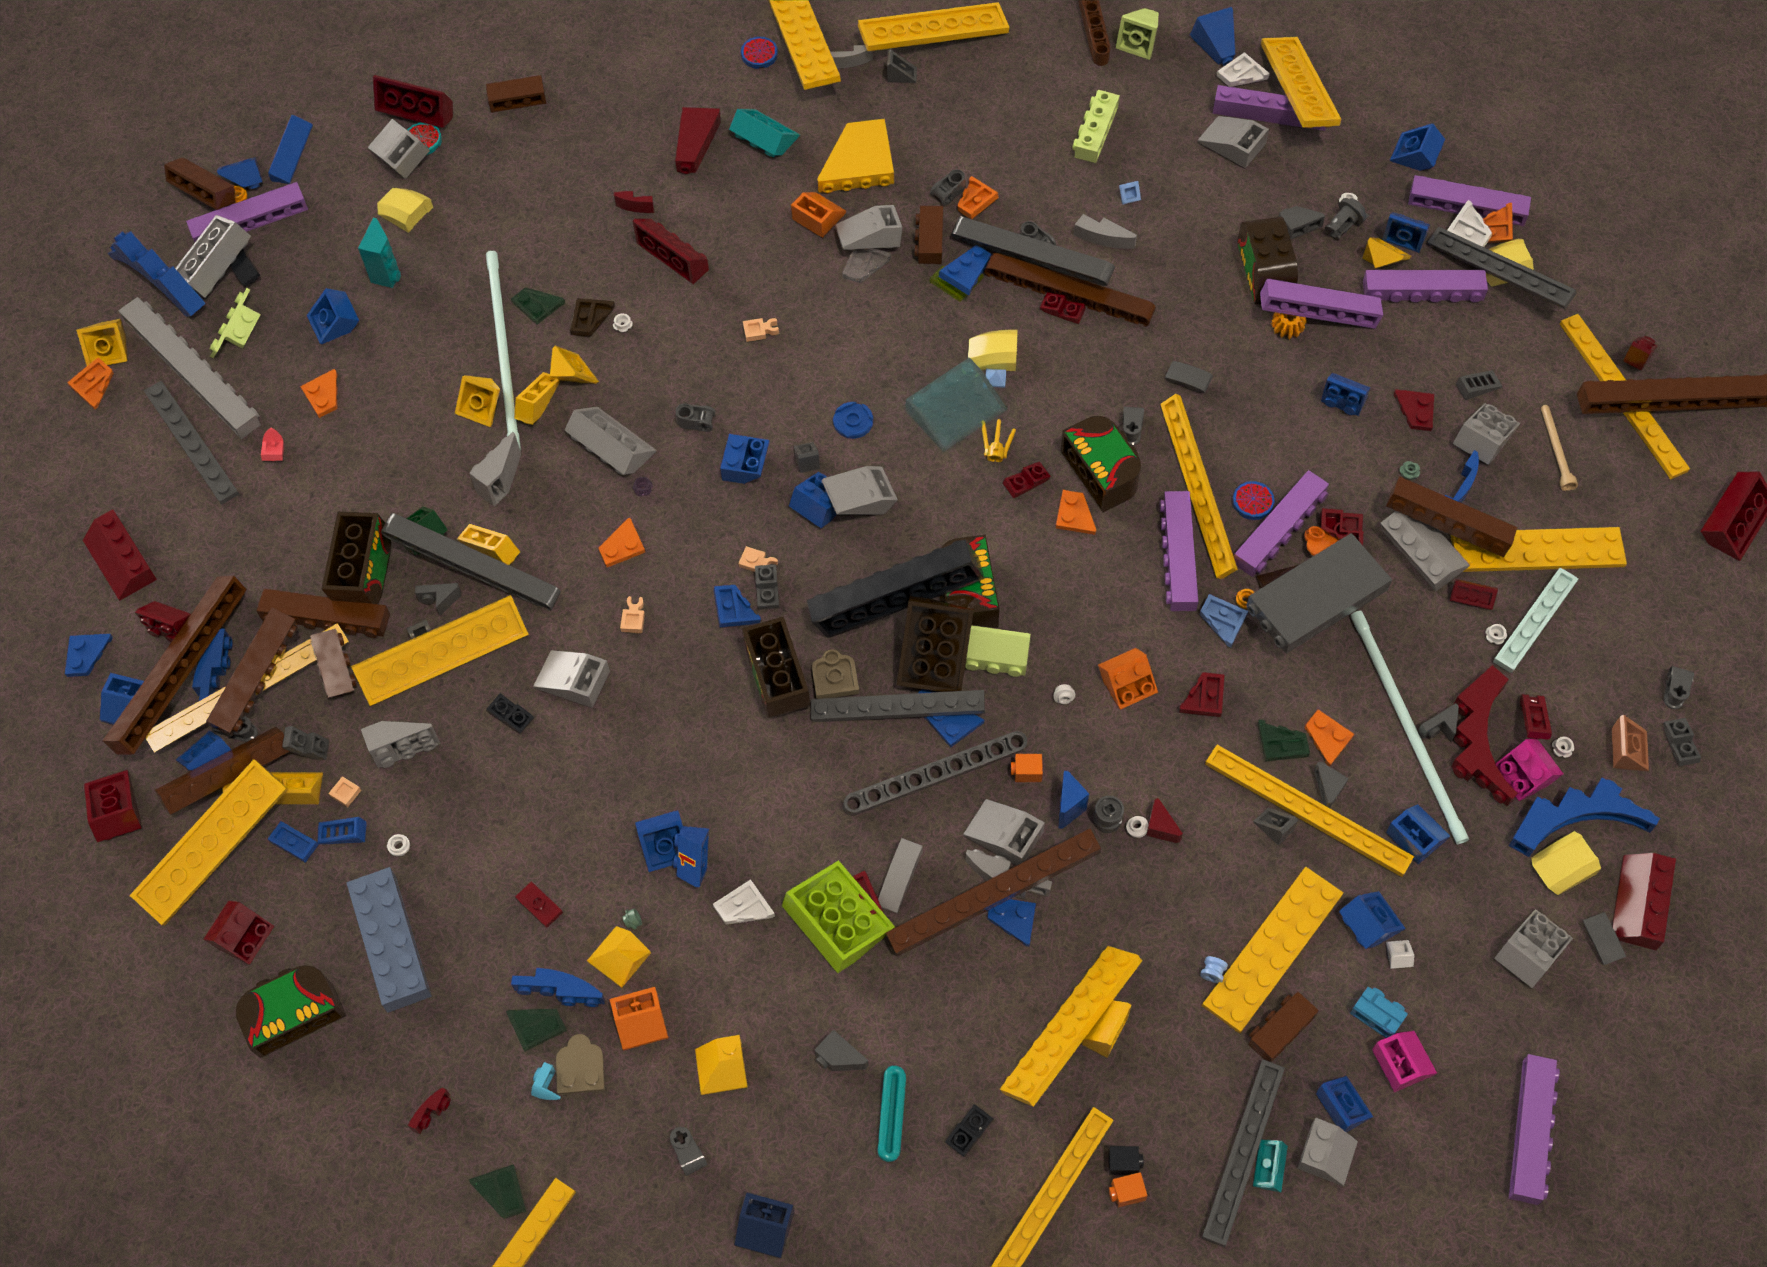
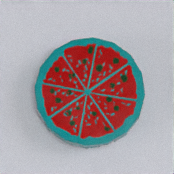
[407,122,442,155]

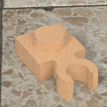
[743,318,779,342]
[738,546,778,572]
[620,596,645,633]

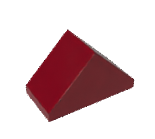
[1146,798,1183,843]

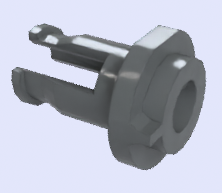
[1325,198,1369,240]

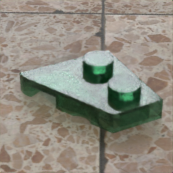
[511,287,565,325]
[1257,720,1310,762]
[469,1164,527,1219]

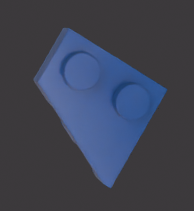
[713,585,761,627]
[65,634,113,677]
[987,899,1036,947]

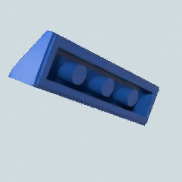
[268,115,313,184]

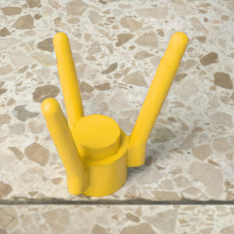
[981,419,1016,462]

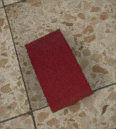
[614,191,655,213]
[1040,292,1086,324]
[1003,461,1051,498]
[408,1088,451,1134]

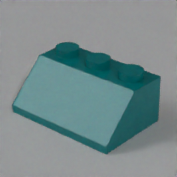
[729,109,800,157]
[358,218,401,288]

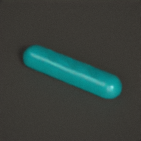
[877,1065,906,1162]

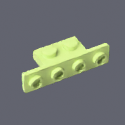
[209,288,261,358]

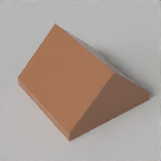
[1612,715,1649,771]

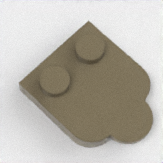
[812,649,859,699]
[556,1034,605,1095]

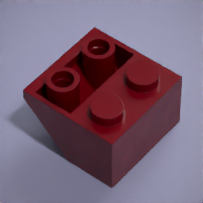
[135,601,191,642]
[203,901,274,965]

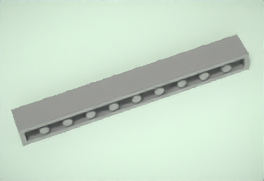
[118,297,261,439]

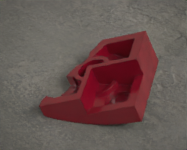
[1320,508,1364,545]

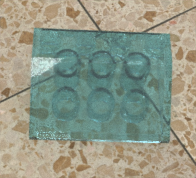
[906,357,1007,452]

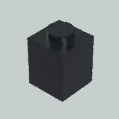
[1108,1146,1144,1175]

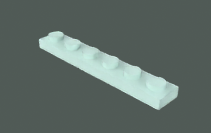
[1493,568,1579,674]

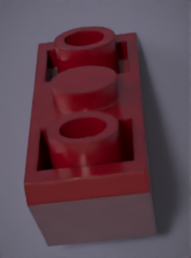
[1623,335,1658,371]

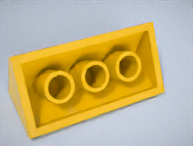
[223,772,323,804]

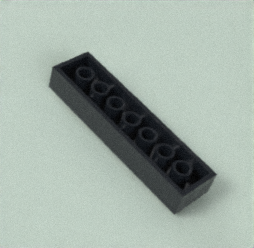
[807,539,985,638]

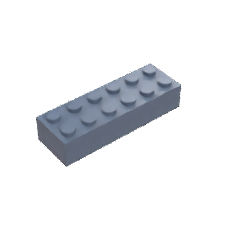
[346,867,432,1013]

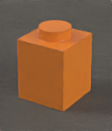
[1011,754,1043,782]
[1109,1172,1148,1208]

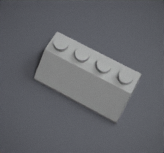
[175,215,251,298]
[565,407,657,475]
[1380,511,1470,591]

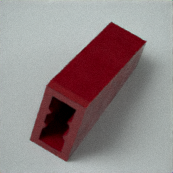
[675,107,721,174]

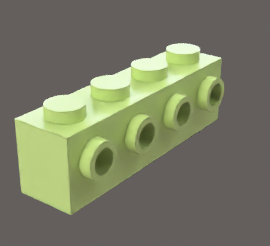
[1072,90,1120,163]

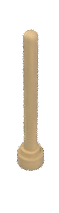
[1541,405,1578,491]

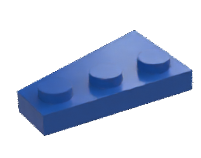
[939,245,991,295]
[918,689,984,748]

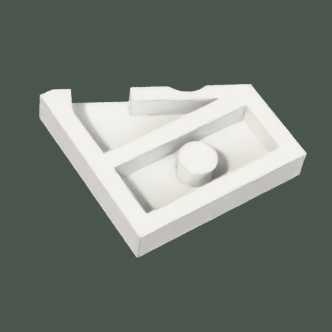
[1217,52,1270,87]
[1448,200,1492,247]
[713,879,775,925]

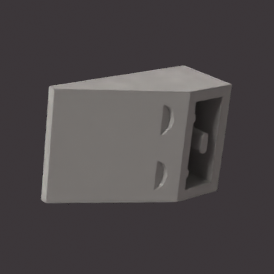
[1197,116,1269,168]
[368,119,430,179]
[835,205,902,250]
[1453,403,1520,465]
[469,432,521,506]
[822,466,898,515]
[533,650,610,708]
[361,721,440,768]
[963,799,1045,866]
[1494,909,1573,988]

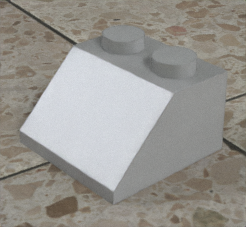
[1297,1118,1358,1186]

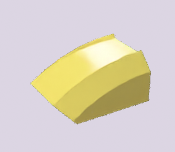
[377,188,433,233]
[1486,239,1534,286]
[968,330,1018,371]
[1531,831,1601,895]

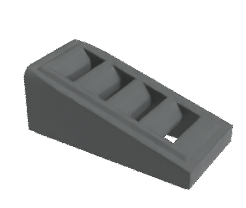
[1456,370,1502,400]

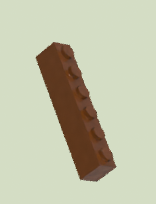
[1386,476,1518,558]
[256,589,390,638]
[206,607,298,736]
[155,727,289,815]

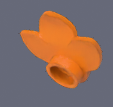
[1304,526,1339,556]

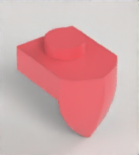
[261,428,284,461]

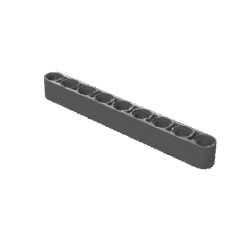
[951,217,1115,286]
[381,513,561,611]
[843,731,1027,816]

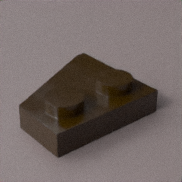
[570,298,615,337]

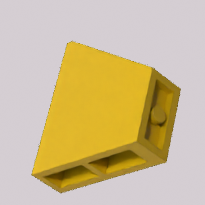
[817,119,894,193]

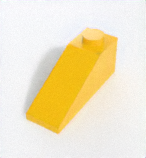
[514,372,561,425]
[457,524,520,565]

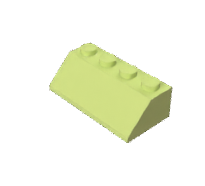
[965,625,1031,677]

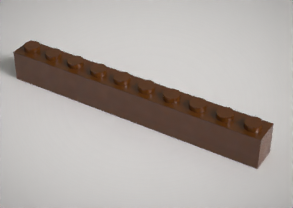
[1577,374,1767,414]
[103,575,247,755]
[886,829,1101,956]

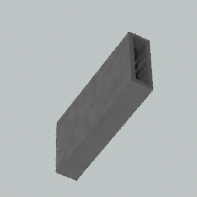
[1246,533,1392,654]

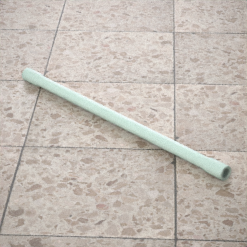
[486,251,521,450]
[1350,611,1469,845]

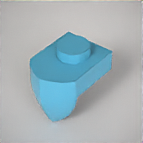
[531,1062,561,1100]

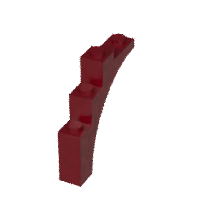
[1451,665,1518,807]

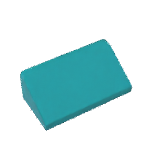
[1253,1140,1288,1192]

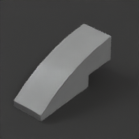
[1074,214,1137,249]
[878,838,923,914]

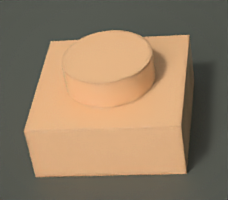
[329,776,362,808]

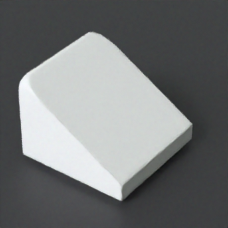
[1386,940,1414,968]

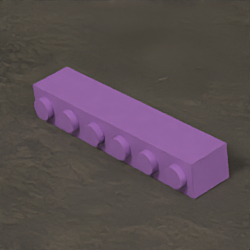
[1213,85,1326,131]
[1408,175,1531,226]
[186,182,308,242]
[1363,270,1488,302]
[1260,279,1383,329]
[1234,470,1329,577]
[1159,491,1198,611]
[1509,1054,1560,1205]

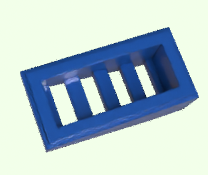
[317,817,366,845]

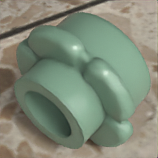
[1400,461,1420,480]
[623,908,642,930]

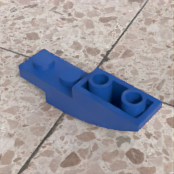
[192,629,233,701]
[511,968,605,1007]

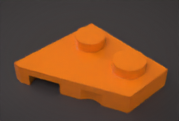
[1056,490,1096,535]
[598,518,645,568]

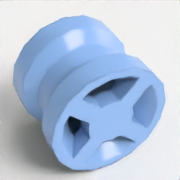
[1200,956,1228,984]

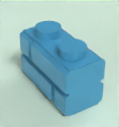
[1350,987,1408,1038]

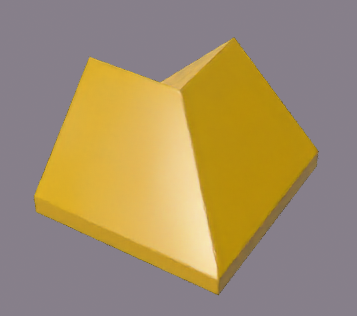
[1362,238,1412,268]
[550,346,599,384]
[455,375,500,427]
[587,926,651,988]

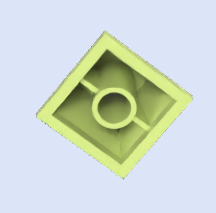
[1116,8,1159,60]

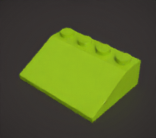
[782,860,895,973]

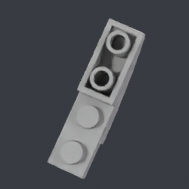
[966,850,1052,899]

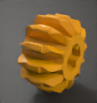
[1271,312,1306,340]

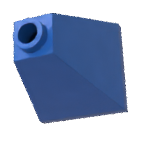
[1190,7,1235,66]

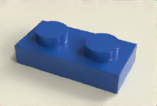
[268,821,318,863]

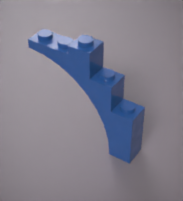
[108,231,206,317]
[1509,778,1660,857]

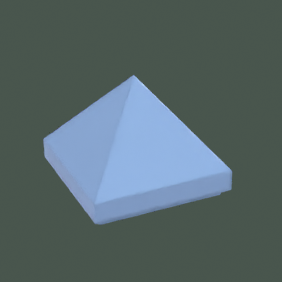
[1119,181,1141,204]
[985,368,1006,388]

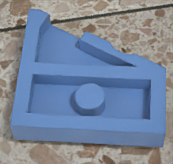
[1200,594,1248,647]

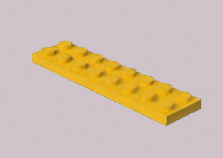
[769,0,841,90]
[858,2,1010,51]
[1261,37,1341,128]
[1450,527,1627,572]
[351,595,529,706]
[130,760,288,926]
[1202,867,1344,1033]
[1000,946,1142,1107]

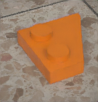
[957,176,999,219]
[1483,203,1513,243]
[67,357,114,409]
[300,369,338,418]
[1305,710,1354,767]

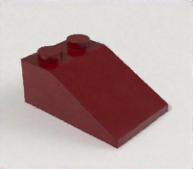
[84,770,142,842]

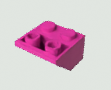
[1496,739,1563,801]
[1372,1031,1437,1092]

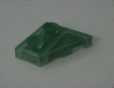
[506,1009,567,1052]

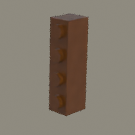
[164,157,235,210]

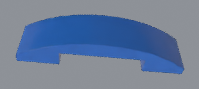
[1445,450,1479,503]

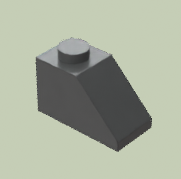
[1279,206,1325,239]
[814,1030,869,1071]

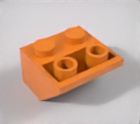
[791,192,846,238]
[1098,648,1158,710]
[610,987,668,1051]

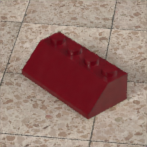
[373,75,453,128]
[632,219,709,284]
[1701,471,1767,561]
[83,509,157,601]
[1612,853,1676,951]

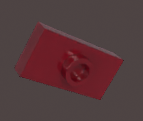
[1450,579,1498,610]
[515,881,563,928]

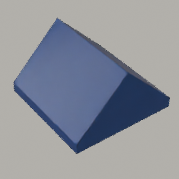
[1058,771,1089,829]
[1316,1076,1373,1132]

